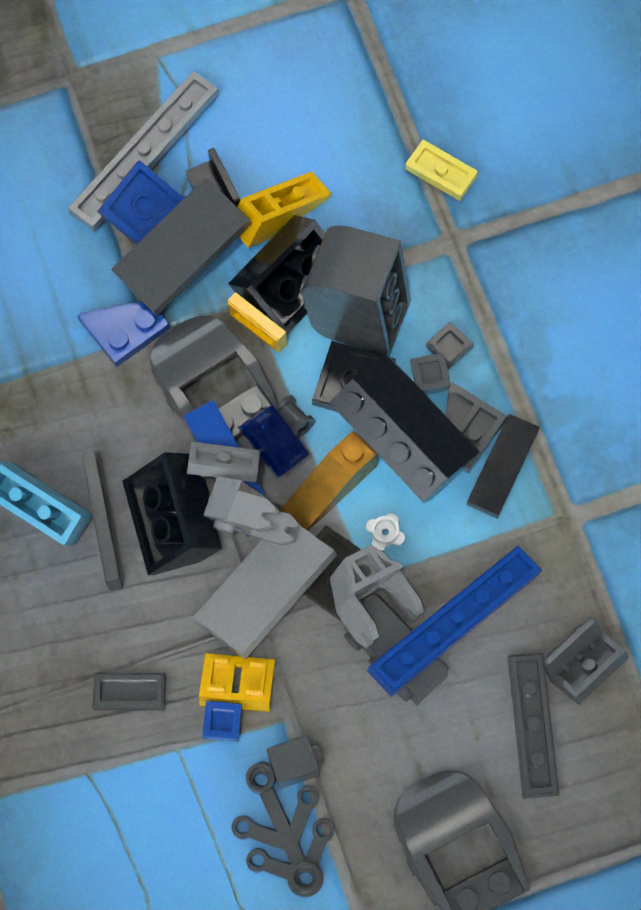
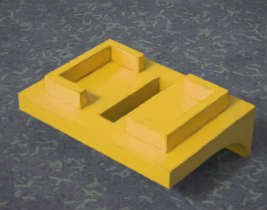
[199,653,275,712]

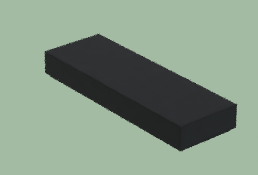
[467,414,540,519]

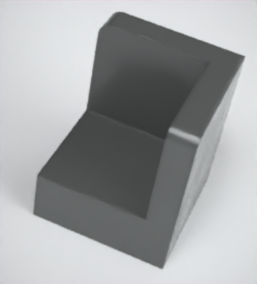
[410,352,451,395]

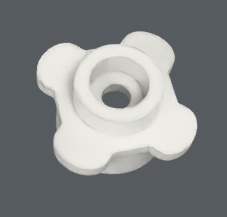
[366,513,405,551]

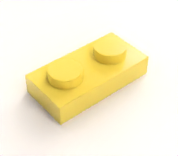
[405,139,478,201]

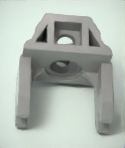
[203,476,301,546]
[330,545,424,648]

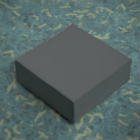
[426,322,474,370]

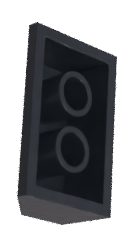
[228,215,325,335]
[122,452,222,575]

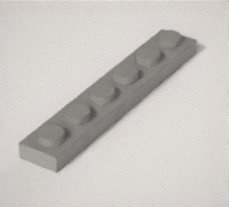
[68,71,219,232]

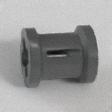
[270,395,315,440]

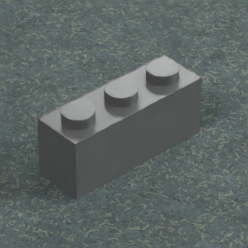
[344,594,449,706]

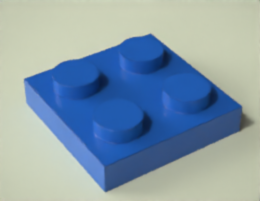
[97,160,181,245]

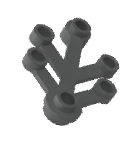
[231,763,334,897]

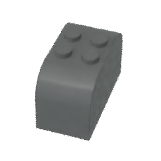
[300,226,411,356]

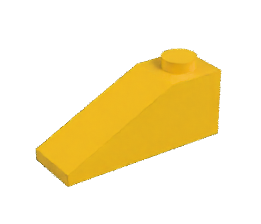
[237,171,332,248]

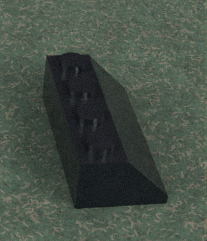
[329,354,480,503]

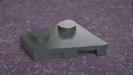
[446,382,507,473]

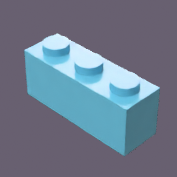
[0,461,93,546]

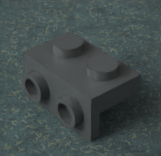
[543,617,629,705]

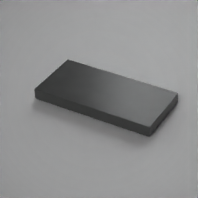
[111,177,252,316]

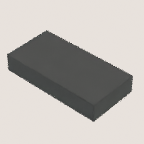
[93,673,166,711]

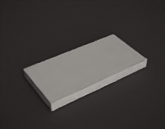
[193,526,337,659]

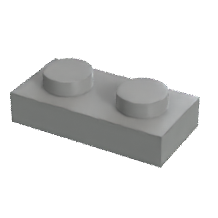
[187,442,260,482]

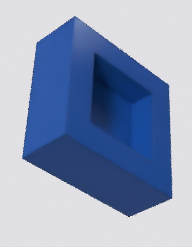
[202,701,242,742]

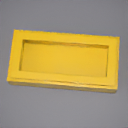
[228,292,287,353]

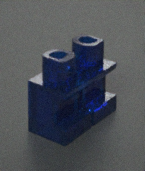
[238,405,309,479]

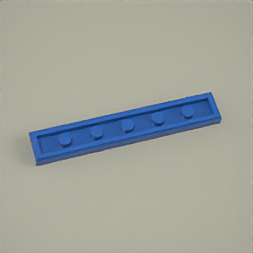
[367,546,542,697]

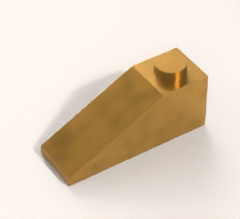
[280,430,378,531]

